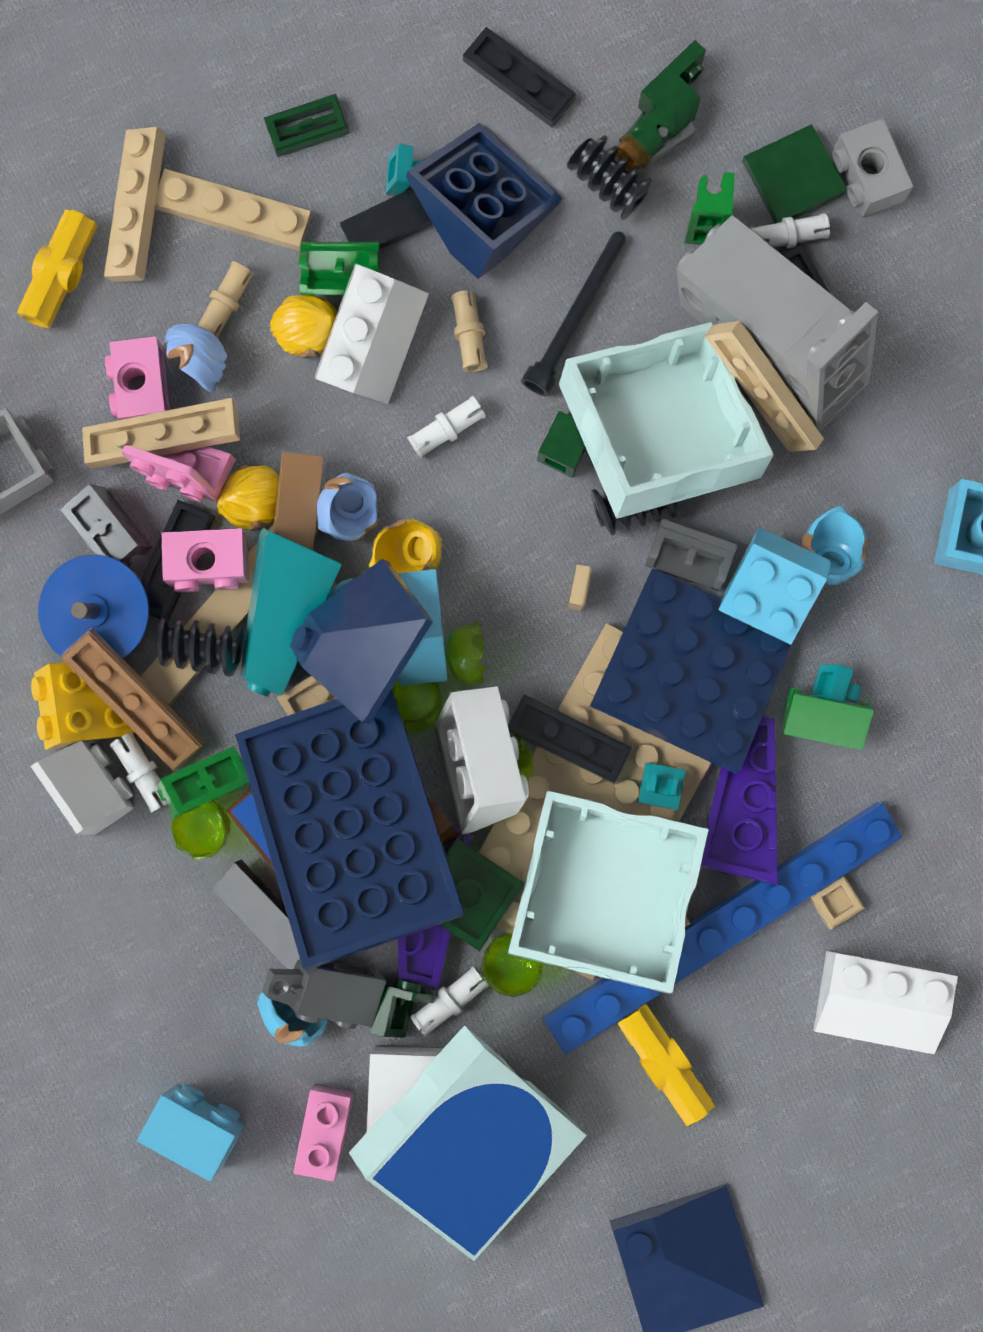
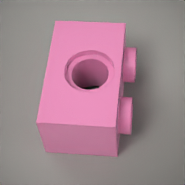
[105,336,170,420]
[161,528,249,592]
[293,1084,354,1182]

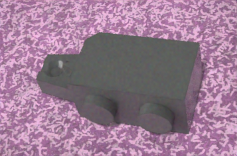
[262,959,386,1029]

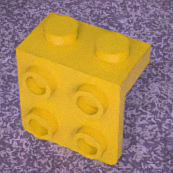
[31,662,135,750]

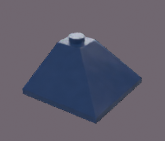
[406,123,562,279]
[290,559,433,724]
[609,1184,764,1332]

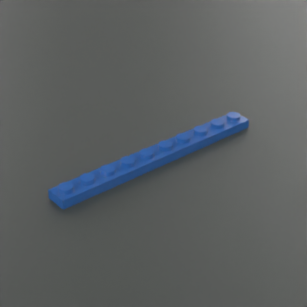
[541,802,902,1055]

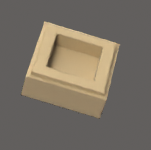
[567,564,592,611]
[809,875,865,930]

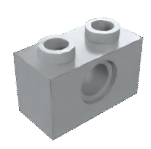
[832,118,913,218]

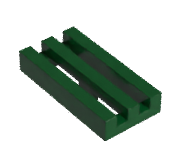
[264,94,349,157]

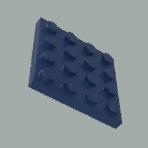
[590,568,793,774]

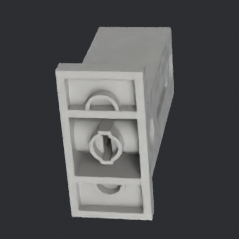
[677,215,878,432]

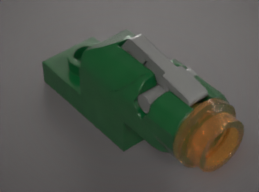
[617,40,706,170]

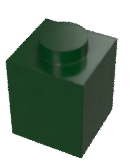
[537,411,586,478]

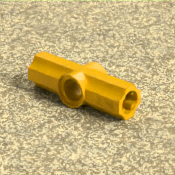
[16,209,98,329]
[617,1003,715,1126]

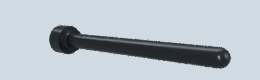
[521,231,626,396]

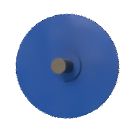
[38,555,149,659]

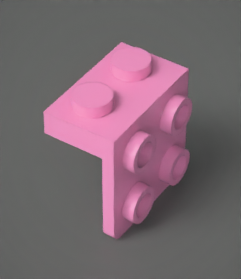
[122,445,236,502]

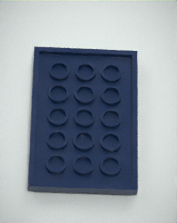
[235,687,466,970]

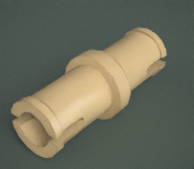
[197,261,254,338]
[451,290,488,373]

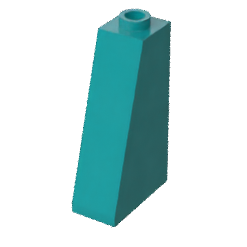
[240,528,342,697]

